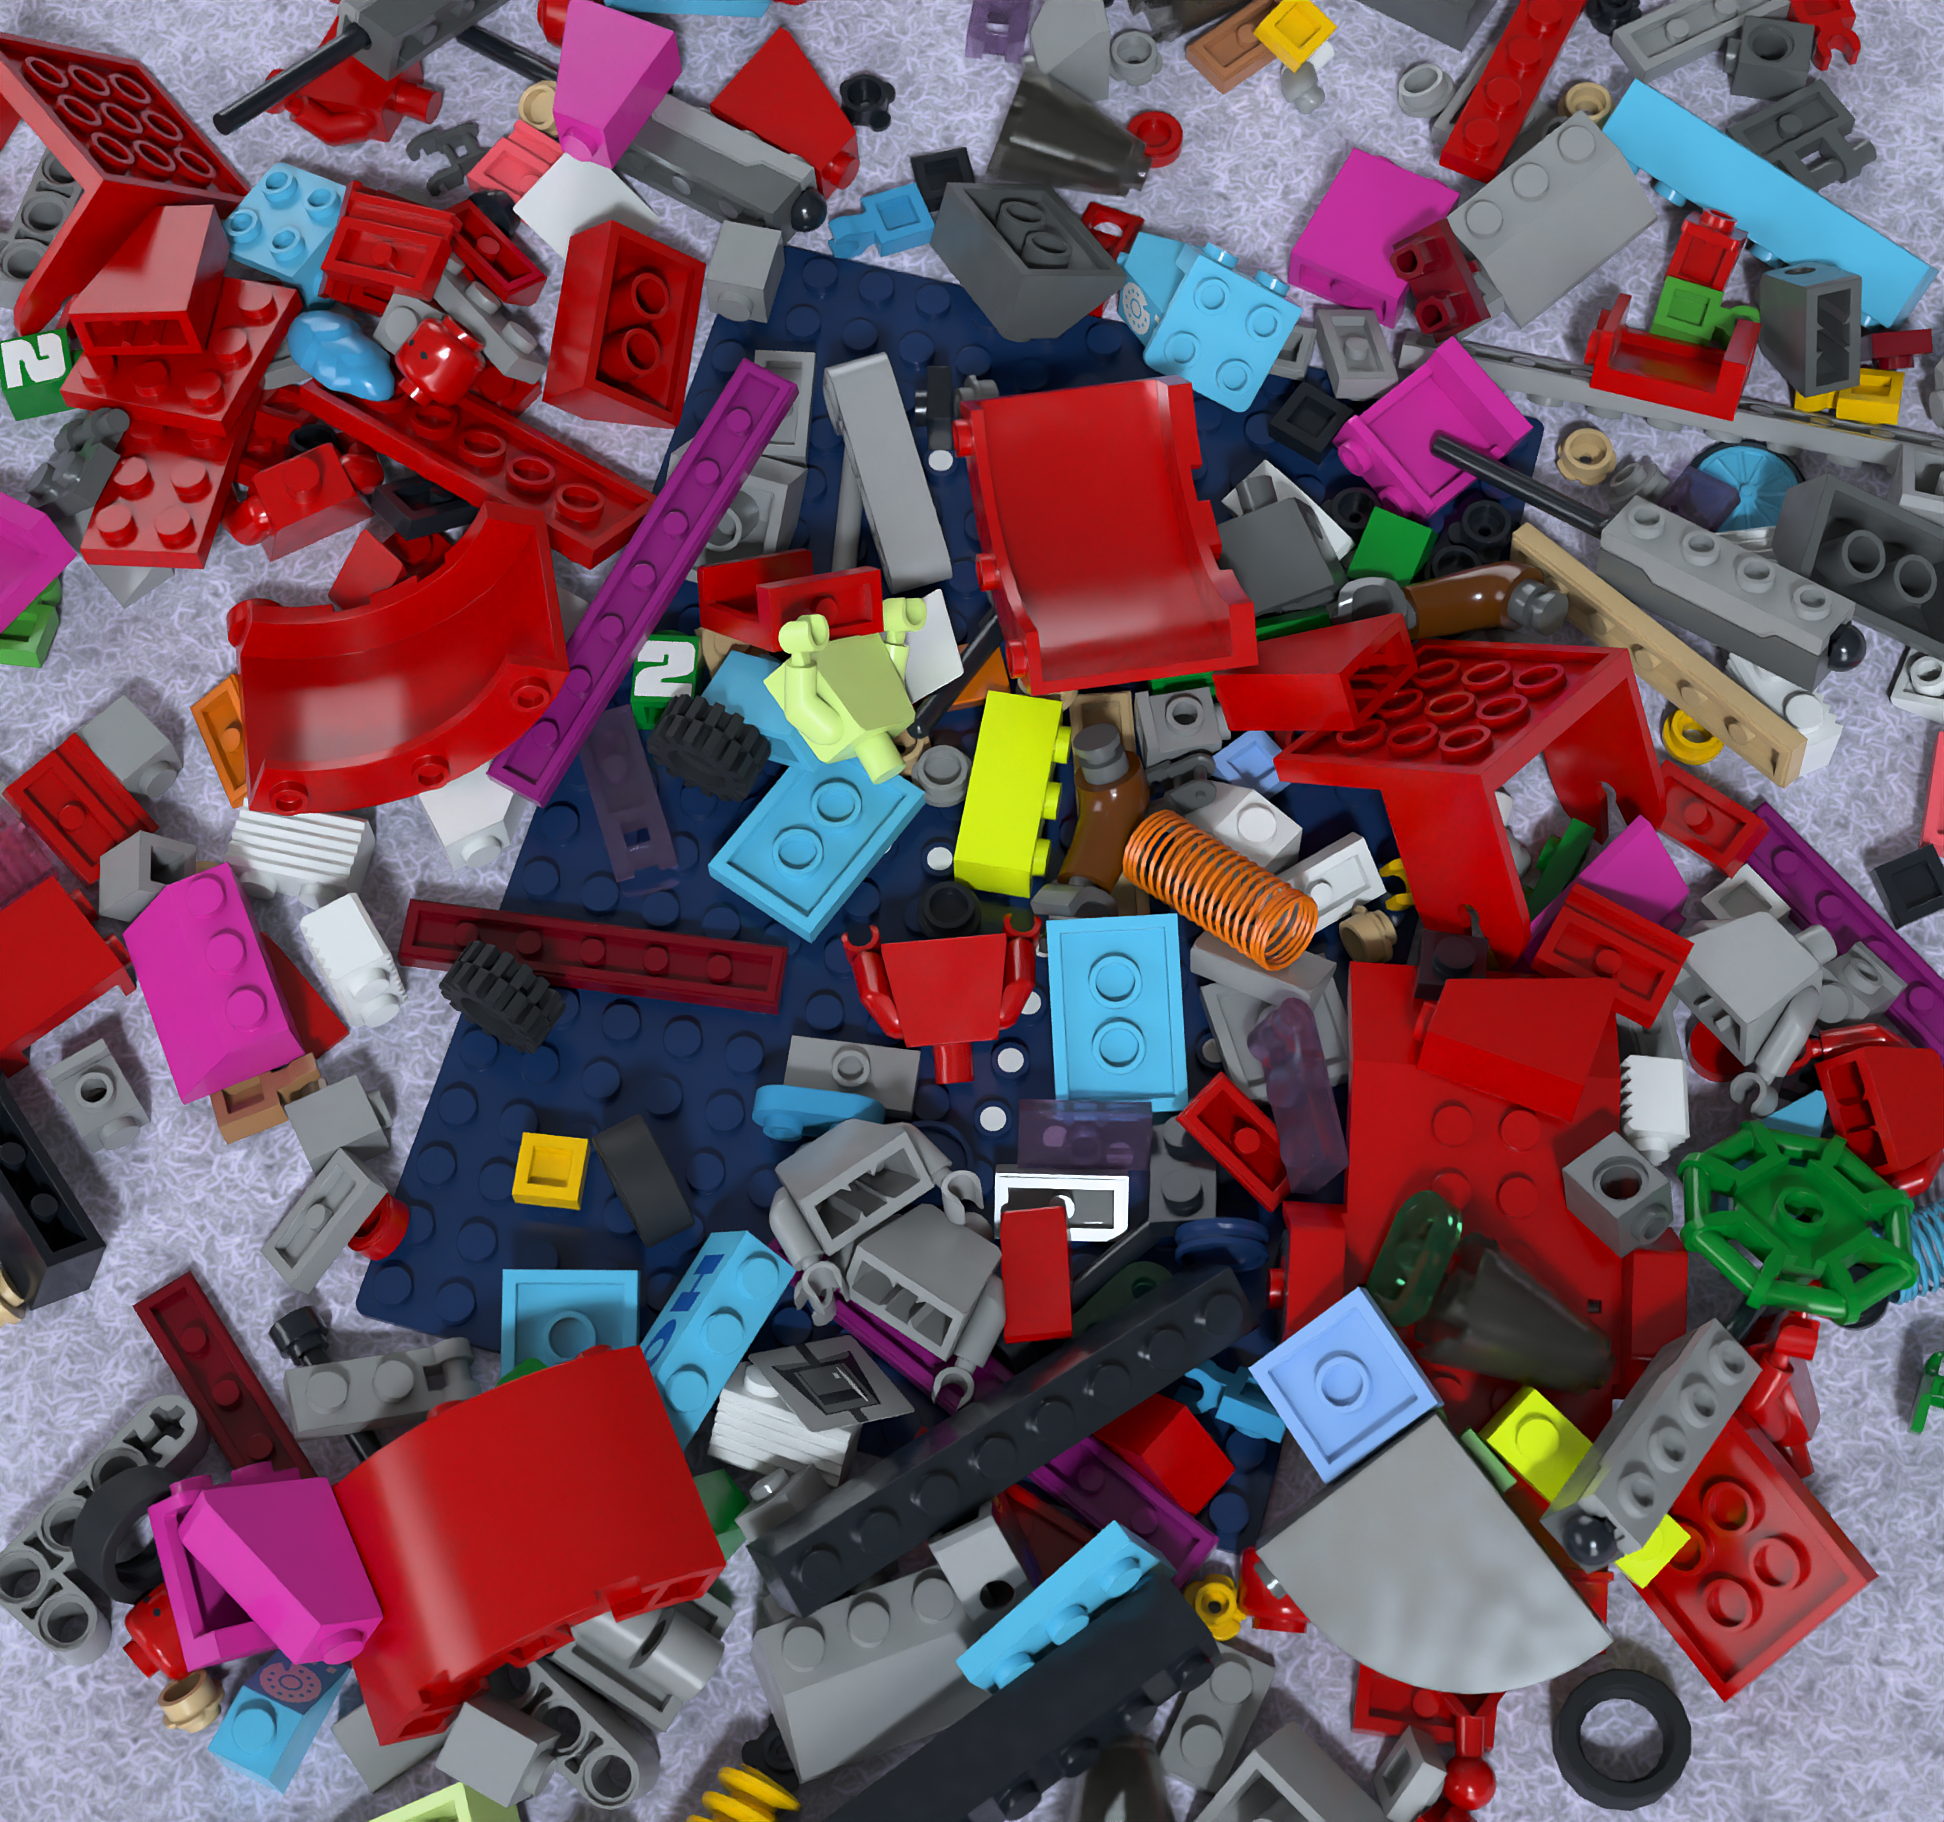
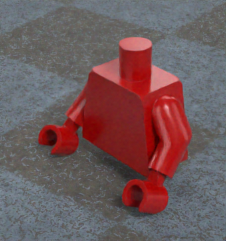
[265,0,442,147]
[219,428,384,563]
[841,913,1042,1085]
[1785,1023,1944,1198]
[1736,1279,1831,1479]

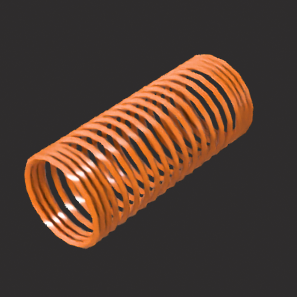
[1122,809,1318,971]

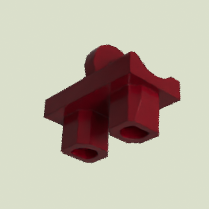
[1389,218,1491,344]

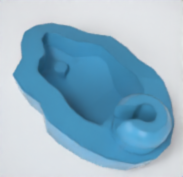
[287,310,395,401]

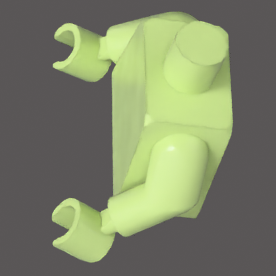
[763,597,927,785]

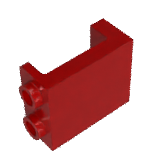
[1584,293,1762,422]
[697,548,884,652]
[0,875,136,1079]

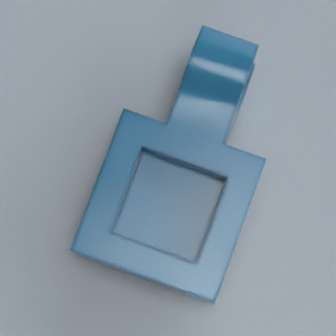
[828,183,935,260]
[1173,1359,1288,1443]

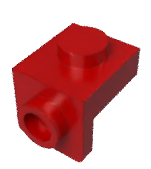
[1663,208,1749,292]

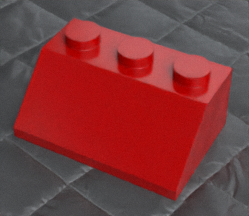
[542,220,706,430]

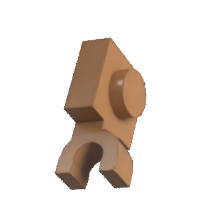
[210,1052,329,1145]

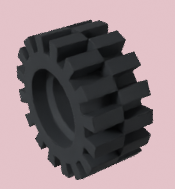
[646,694,771,802]
[439,940,566,1054]

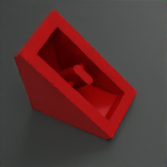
[1091,1393,1236,1519]

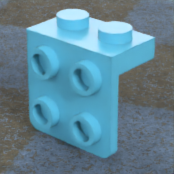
[222,162,346,314]
[1143,241,1303,412]

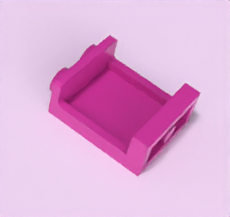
[1288,148,1460,330]
[1332,336,1533,525]
[0,492,77,634]
[147,1461,301,1672]

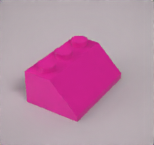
[1506,815,1690,975]
[122,862,306,1105]

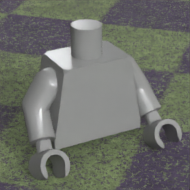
[1668,911,1837,1119]
[769,1118,984,1315]
[794,1203,1007,1413]

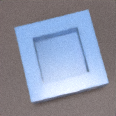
[1212,731,1292,800]

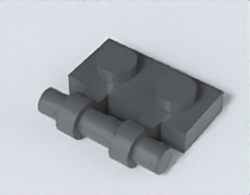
[1725,79,1877,193]
[26,408,130,523]

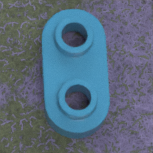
[752,1085,886,1141]

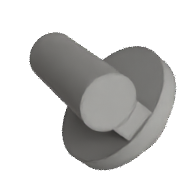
[1606,462,1677,513]

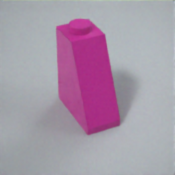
[552,0,682,169]
[177,1477,384,1665]

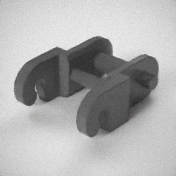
[406,123,489,197]
[1145,753,1217,824]

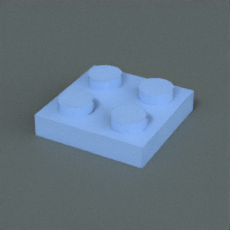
[1248,1287,1445,1485]

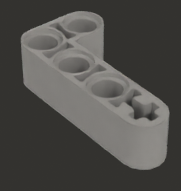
[0,146,84,310]
[822,352,952,595]
[0,1394,211,1666]

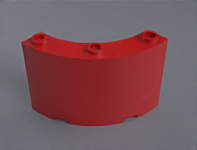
[952,375,1259,696]
[235,501,570,816]
[331,1344,727,1747]

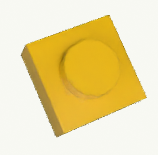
[1253,0,1338,74]
[512,1132,591,1210]

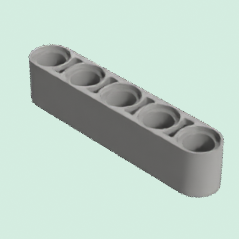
[483,1655,660,1810]

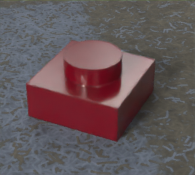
[1860,328,1933,371]

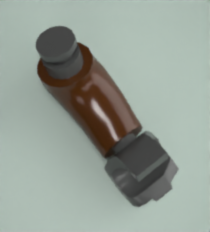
[1332,560,1569,640]
[1030,723,1150,953]

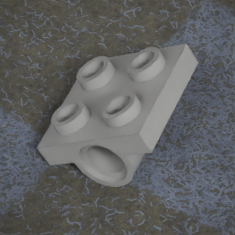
[545,1592,737,1733]

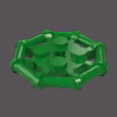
[1677,1120,1920,1325]

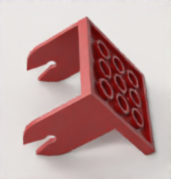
[0,32,252,341]
[1273,639,1667,972]

